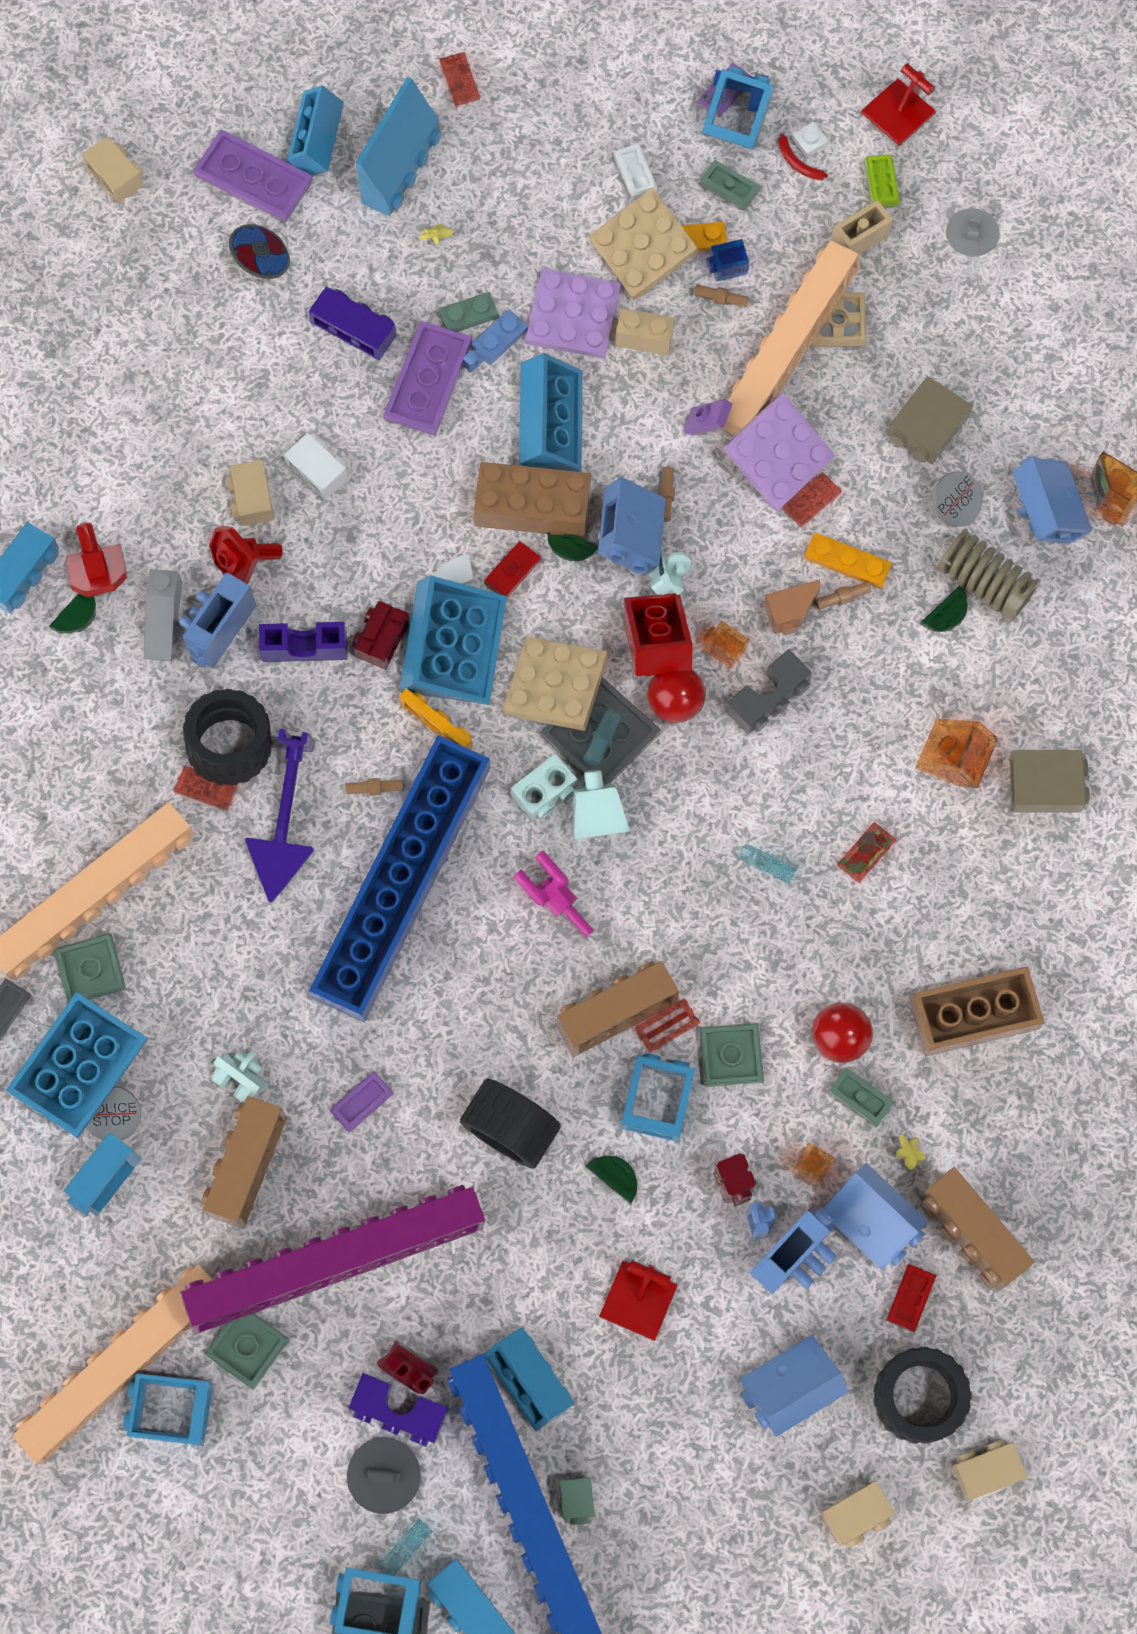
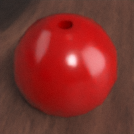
[647,669,706,723]
[811,1002,873,1063]

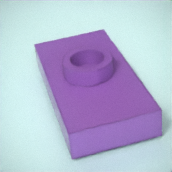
[683,399,732,436]

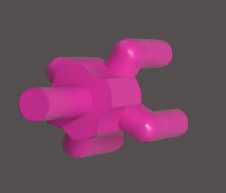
[513,850,594,938]

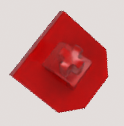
[66,522,127,597]
[209,525,283,584]

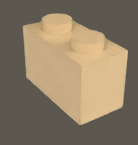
[82,136,144,204]
[831,200,893,254]
[615,308,675,356]
[227,460,274,526]
[952,1439,1028,1501]
[820,1481,895,1548]

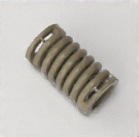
[936,528,1041,622]

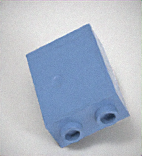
[1012,456,1092,543]
[598,477,666,575]
[179,572,257,669]
[824,1163,929,1271]
[750,1206,837,1294]
[739,1335,849,1437]

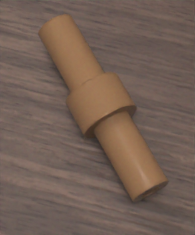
[694,284,749,307]
[658,466,675,522]
[815,581,871,610]
[346,778,404,796]

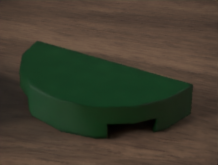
[547,532,598,561]
[920,586,968,632]
[49,593,97,634]
[585,1156,638,1205]

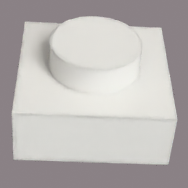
[792,121,829,158]

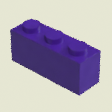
[308,286,397,361]

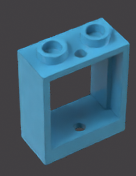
[702,66,775,150]
[621,1053,695,1142]
[63,1132,142,1216]
[123,1373,213,1446]
[330,1567,422,1634]

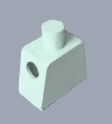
[573,769,629,839]

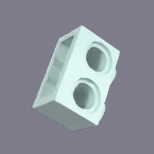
[510,754,577,821]

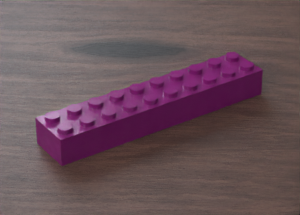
[180,1185,486,1335]

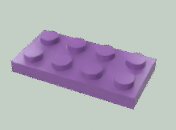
[193,129,313,223]
[383,321,472,436]

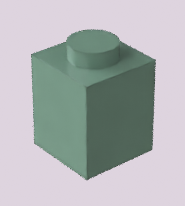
[560,1477,595,1525]

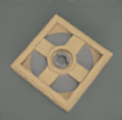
[811,293,866,347]

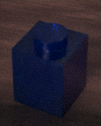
[706,239,749,282]

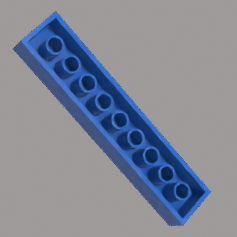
[309,735,491,1023]
[446,1354,602,1634]

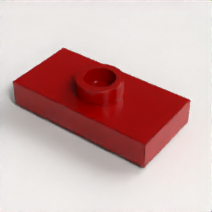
[484,540,541,598]
[885,1263,937,1333]

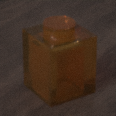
[703,620,749,669]
[791,1143,835,1188]

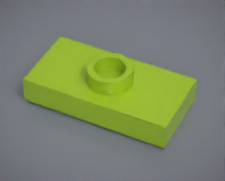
[864,154,900,207]

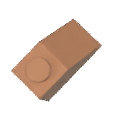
[764,579,821,635]

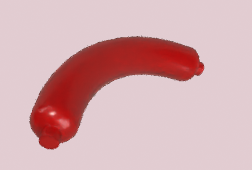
[778,134,828,181]

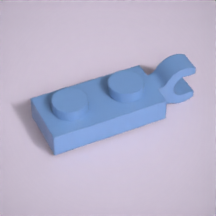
[463,309,528,373]
[746,1202,777,1241]

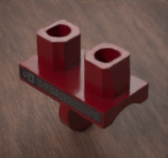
[377,1340,438,1395]

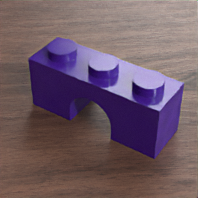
[259,621,347,662]
[348,1373,449,1447]

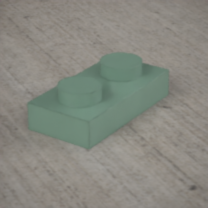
[700,160,760,211]
[439,291,499,332]
[828,1067,894,1128]

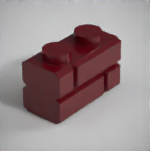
[352,601,410,670]
[713,1153,756,1207]

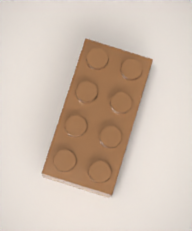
[474,462,591,538]
[557,961,679,1057]
[910,966,1045,1057]
[201,1096,287,1229]
[919,1166,1035,1291]

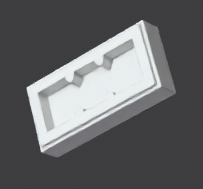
[614,143,658,201]

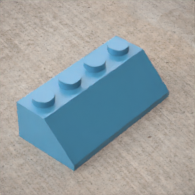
[519,353,583,472]

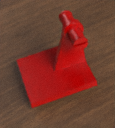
[861,63,936,147]
[599,1259,678,1341]

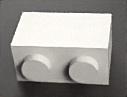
[284,433,348,500]

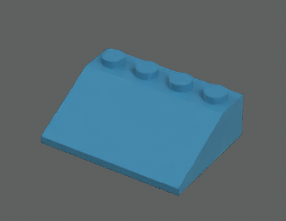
[356,77,442,216]
[399,575,507,705]
[6,992,148,1138]

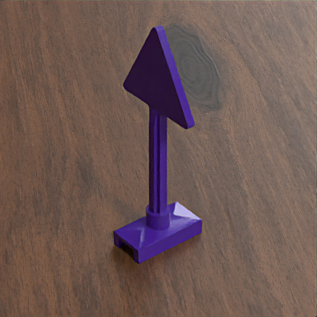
[245,729,315,902]

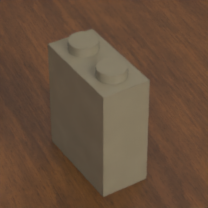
[887,376,973,465]
[1009,750,1090,813]

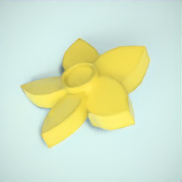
[420,223,453,244]
[896,1134,925,1170]

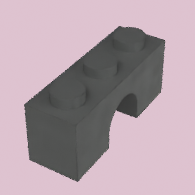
[725,649,812,734]

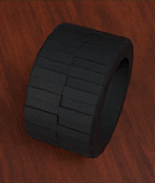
[183,689,272,786]
[460,1078,561,1169]
[873,1347,972,1444]

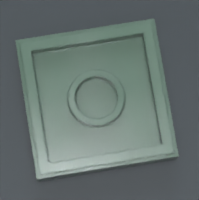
[54,933,126,1003]
[699,1023,764,1087]
[204,1313,290,1390]

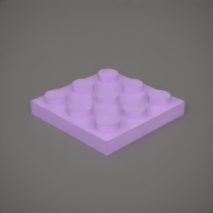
[525,268,621,359]
[722,393,836,511]

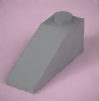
[143,569,182,661]

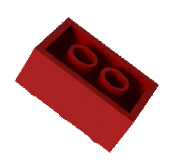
[624,593,693,677]

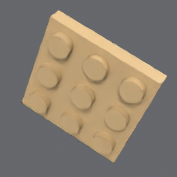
[588,187,700,300]
[502,636,609,731]

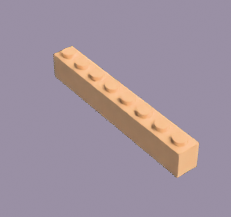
[723,240,860,435]
[0,802,194,980]
[12,1264,214,1464]

